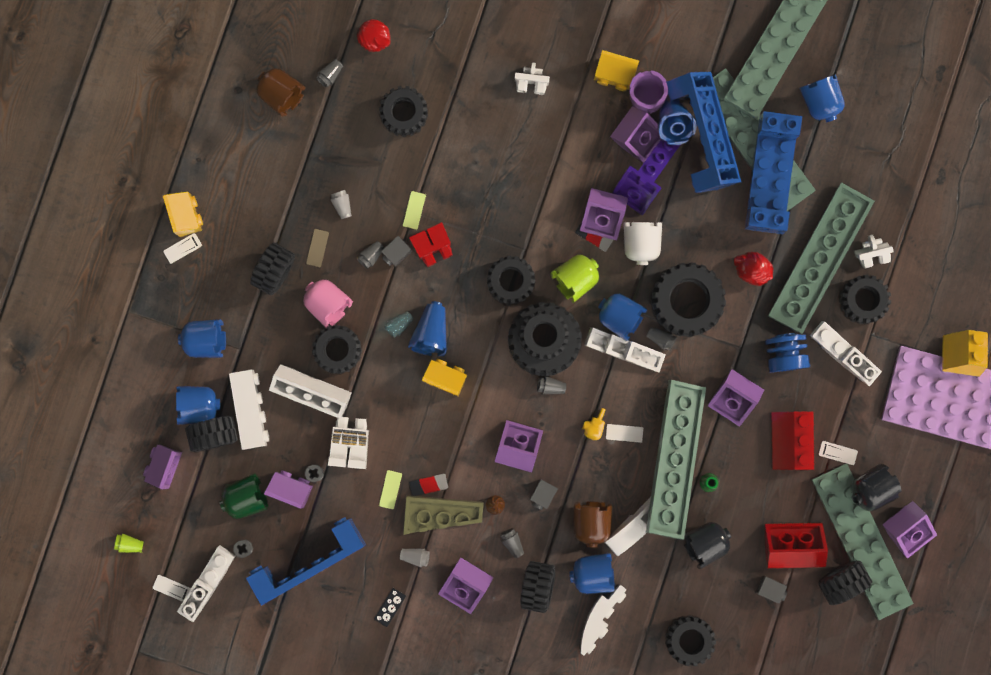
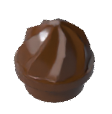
[486,495,505,515]

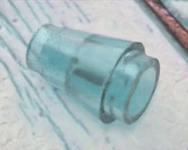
[385,311,414,338]

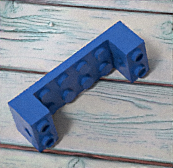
[666,72,741,193]
[745,111,802,235]
[246,517,366,606]

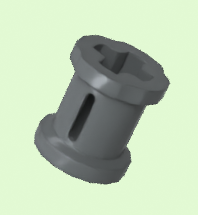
[305,465,324,482]
[233,540,253,558]

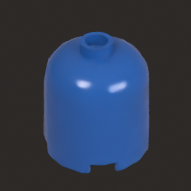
[800,74,845,123]
[598,294,647,341]
[178,319,226,358]
[176,386,220,425]
[570,553,615,594]

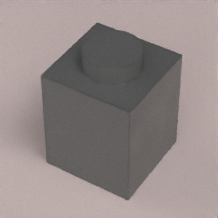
[381,236,412,267]
[530,479,558,510]
[755,576,788,604]

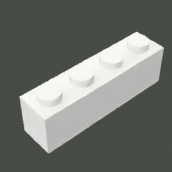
[269,364,352,419]
[229,370,269,450]

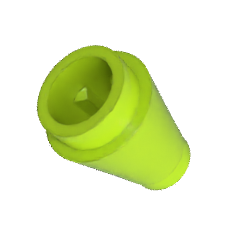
[114,533,144,553]

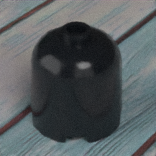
[851,464,902,511]
[684,522,731,569]

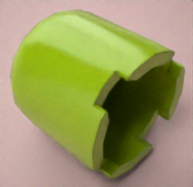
[550,255,599,303]

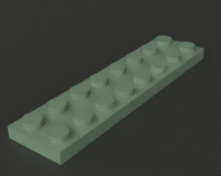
[723,0,827,120]
[713,68,816,211]
[768,183,875,334]
[646,380,706,540]
[811,463,914,620]

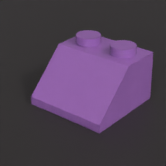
[610,106,661,163]
[580,188,628,241]
[708,369,764,427]
[495,420,543,473]
[143,445,182,489]
[264,470,313,509]
[883,501,937,559]
[438,557,493,614]

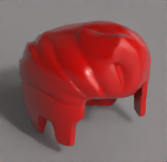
[357,19,391,52]
[734,252,773,286]

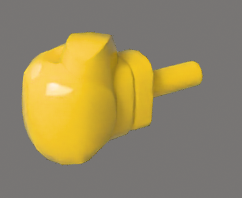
[582,408,605,440]

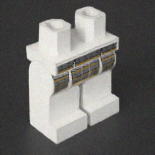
[328,417,369,469]

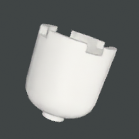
[624,222,662,265]

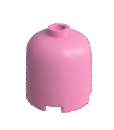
[303,280,353,328]

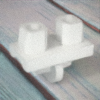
[515,63,550,95]
[854,235,894,268]

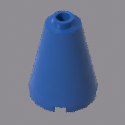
[658,97,697,145]
[408,301,447,357]

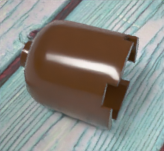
[257,68,306,117]
[574,501,612,548]

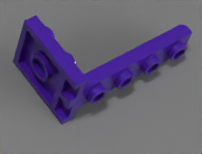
[612,139,681,216]

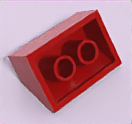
[771,412,814,470]
[765,523,828,568]

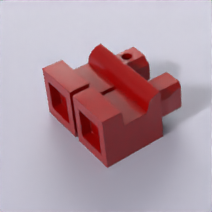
[409,222,453,267]

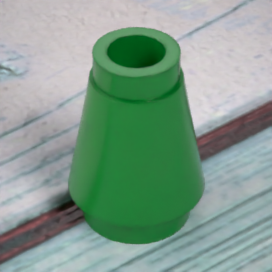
[700,473,719,492]

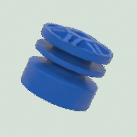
[765,333,810,373]

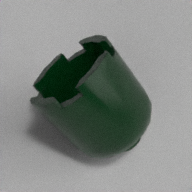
[219,474,269,519]

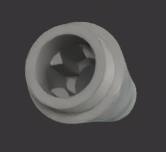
[331,190,352,219]
[400,549,430,568]

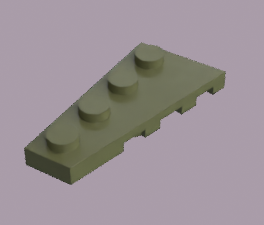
[403,496,484,535]

